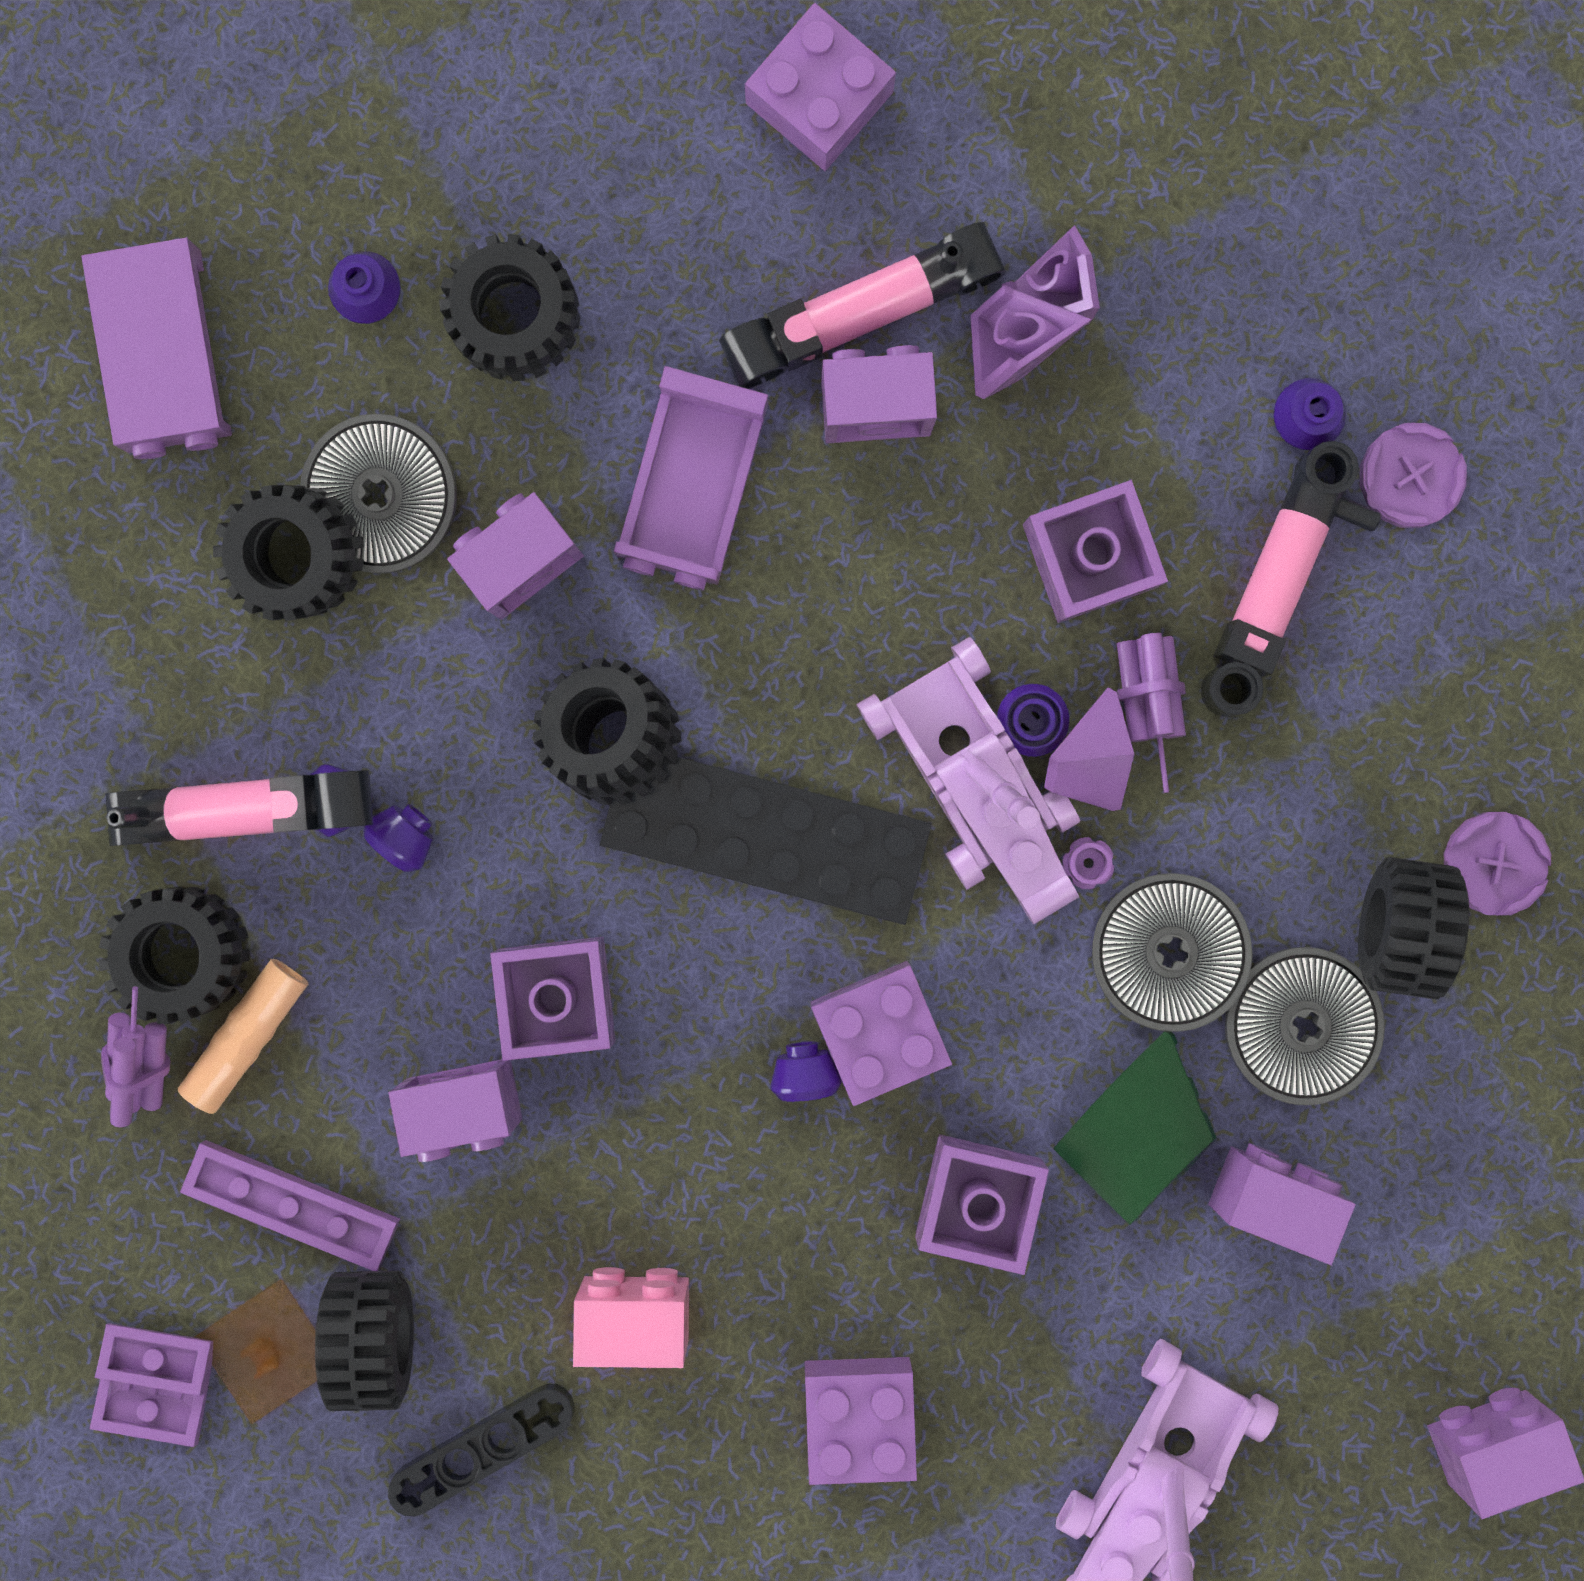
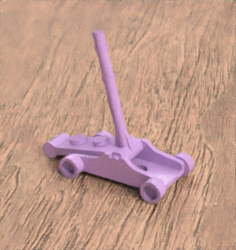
[856,637,1080,924]
[1056,1339,1279,1581]

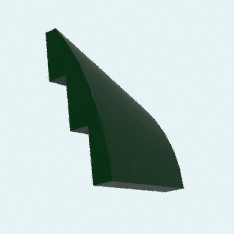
[1053,1031,1217,1225]

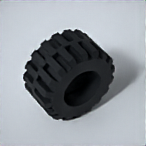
[439,234,581,381]
[213,485,364,621]
[533,658,681,805]
[1358,857,1469,1000]
[98,887,250,1024]
[315,1271,414,1411]

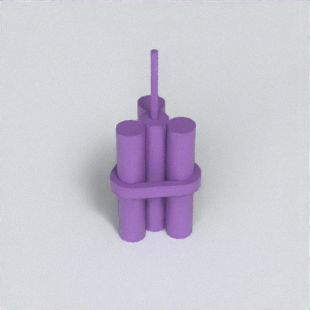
[1117,633,1186,793]
[101,986,171,1127]

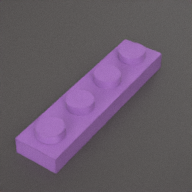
[180,1140,400,1271]

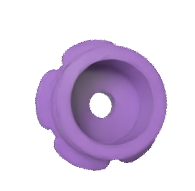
[1062,837,1114,889]

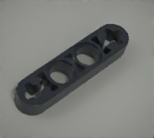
[388,1384,575,1517]

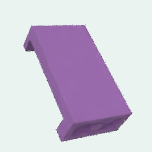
[81,237,232,459]
[614,366,768,591]

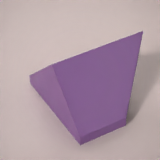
[1002,225,1100,325]
[971,284,1092,399]
[1044,688,1134,811]

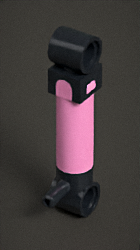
[719,222,1006,389]
[1201,441,1382,717]
[105,770,373,846]

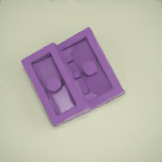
[90,1323,213,1447]

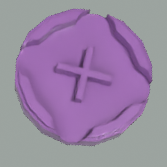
[1360,423,1467,528]
[1444,812,1551,916]

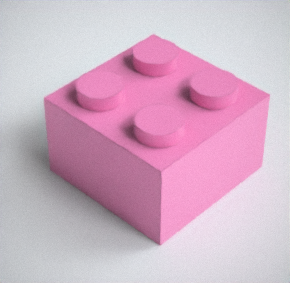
[573,1267,689,1368]

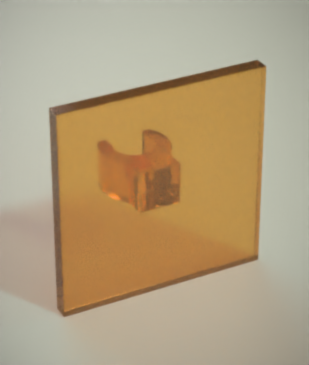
[194,1278,317,1424]

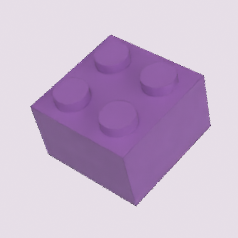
[745,2,896,171]
[821,345,937,443]
[1023,480,1168,623]
[447,492,584,620]
[490,937,616,1061]
[811,961,952,1106]
[388,1059,522,1162]
[915,1134,1049,1275]
[1208,1143,1356,1266]
[805,1357,917,1485]
[1427,1388,1584,1519]

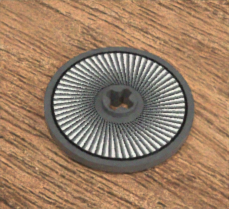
[300,414,457,573]
[1092,873,1252,1032]
[1225,947,1385,1105]

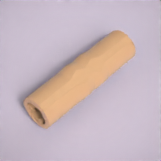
[178,959,308,1114]

